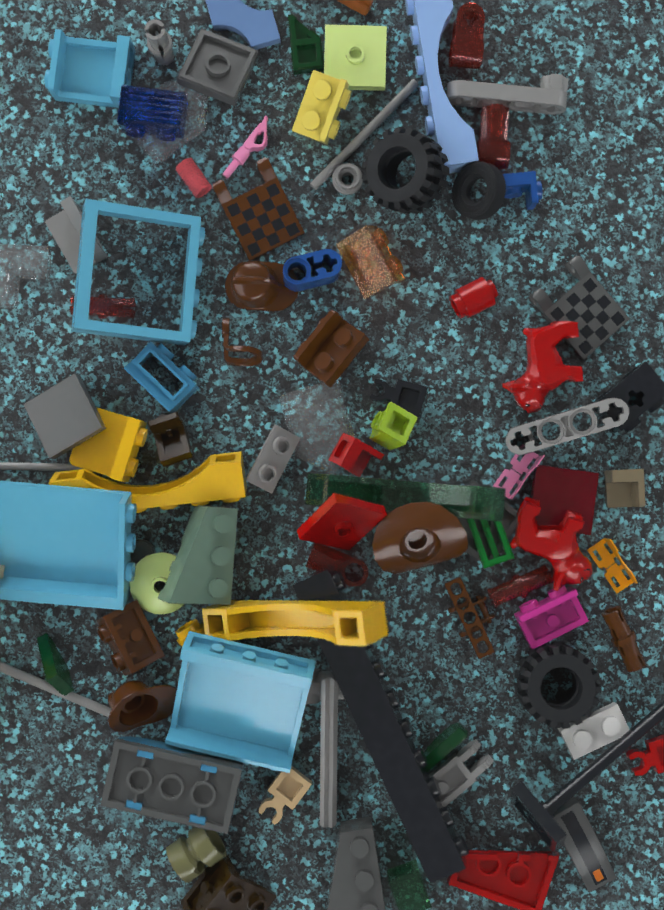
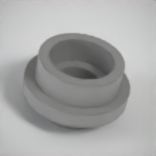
[332,163,363,195]

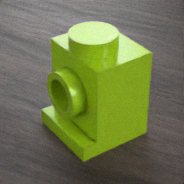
[369,402,418,451]

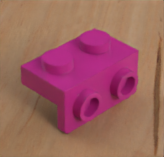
[514,585,589,650]

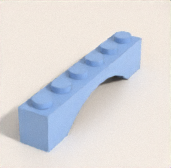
[405,0,479,174]

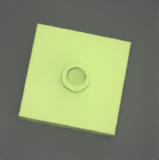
[324,24,387,91]

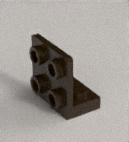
[181,855,276,910]

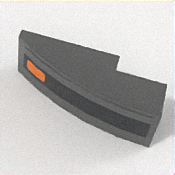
[553,796,617,893]

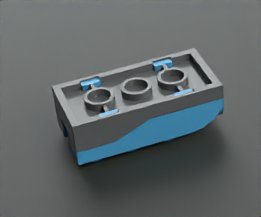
[100,736,244,834]

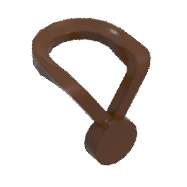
[222,318,263,367]

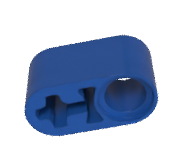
[282,249,342,292]

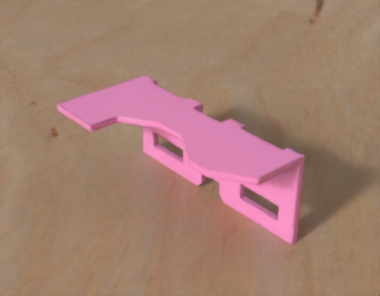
[492,444,545,500]

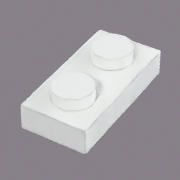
[558,702,630,760]

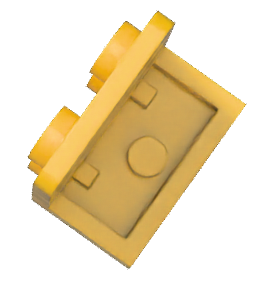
[69,407,148,482]

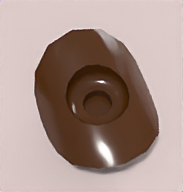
[372,502,468,574]

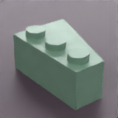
[157,505,238,605]

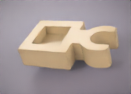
[259,765,312,825]

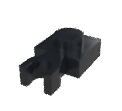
[370,379,429,419]

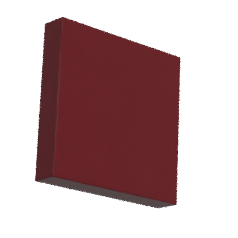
[531,465,599,535]

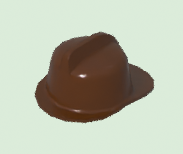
[225,261,299,311]
[108,680,177,732]

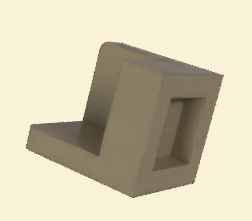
[604,469,646,508]

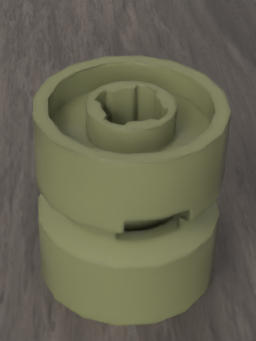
[166,827,227,883]

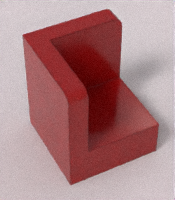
[328,433,384,477]

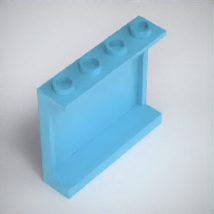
[165,631,316,773]

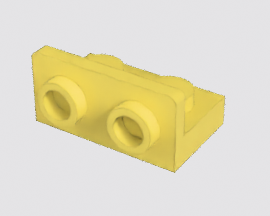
[292,70,352,145]

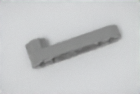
[446,74,569,115]
[505,398,629,455]

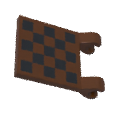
[212,157,305,261]

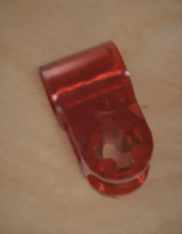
[449,2,485,70]

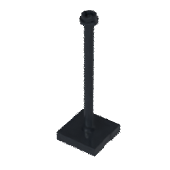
[511,701,664,853]

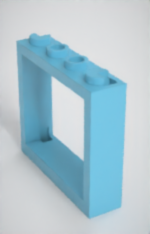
[71,199,205,346]

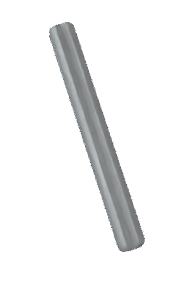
[320,674,338,828]

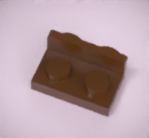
[293,309,369,388]
[96,599,165,676]

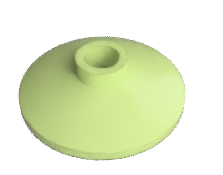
[129,552,184,614]

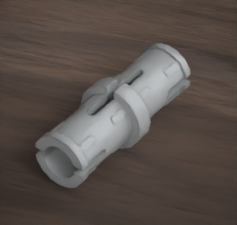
[144,19,174,65]

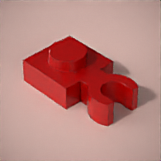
[625,734,664,776]

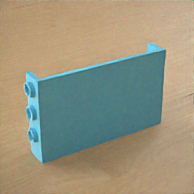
[0,481,137,610]

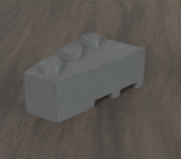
[326,817,386,910]

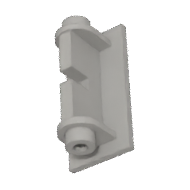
[246,424,301,494]

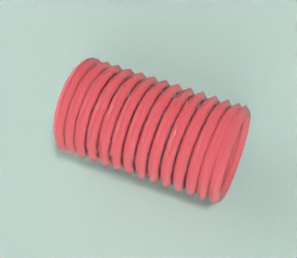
[176,158,212,198]

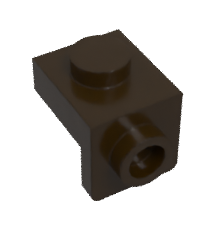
[148,412,193,467]

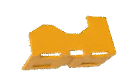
[587,538,638,594]

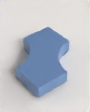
[205,0,281,50]

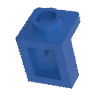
[503,171,542,210]

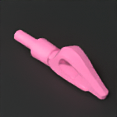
[222,116,268,179]

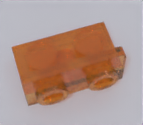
[336,225,405,299]

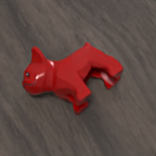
[502,321,583,413]
[510,496,593,591]

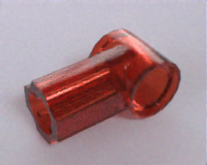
[477,104,511,170]
[306,543,369,587]

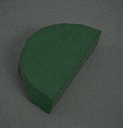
[424,722,468,772]

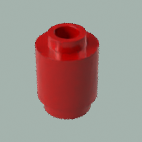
[449,277,498,319]

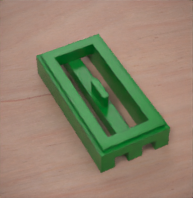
[462,498,514,569]

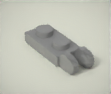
[429,739,494,807]

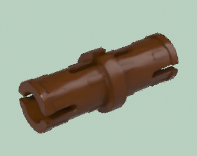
[601,606,646,672]

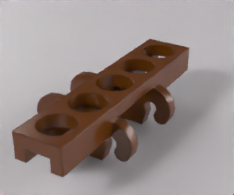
[444,576,495,659]

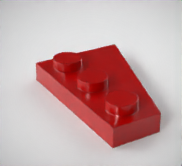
[447,850,560,910]

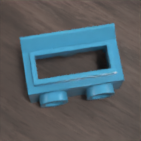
[124,341,199,413]

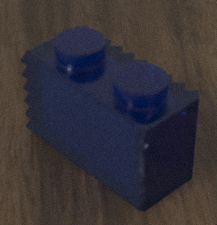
[117,85,188,142]

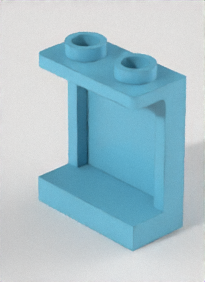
[44,29,136,109]

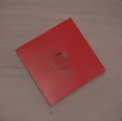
[297,493,387,550]

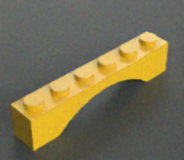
[49,451,247,513]
[202,600,388,646]

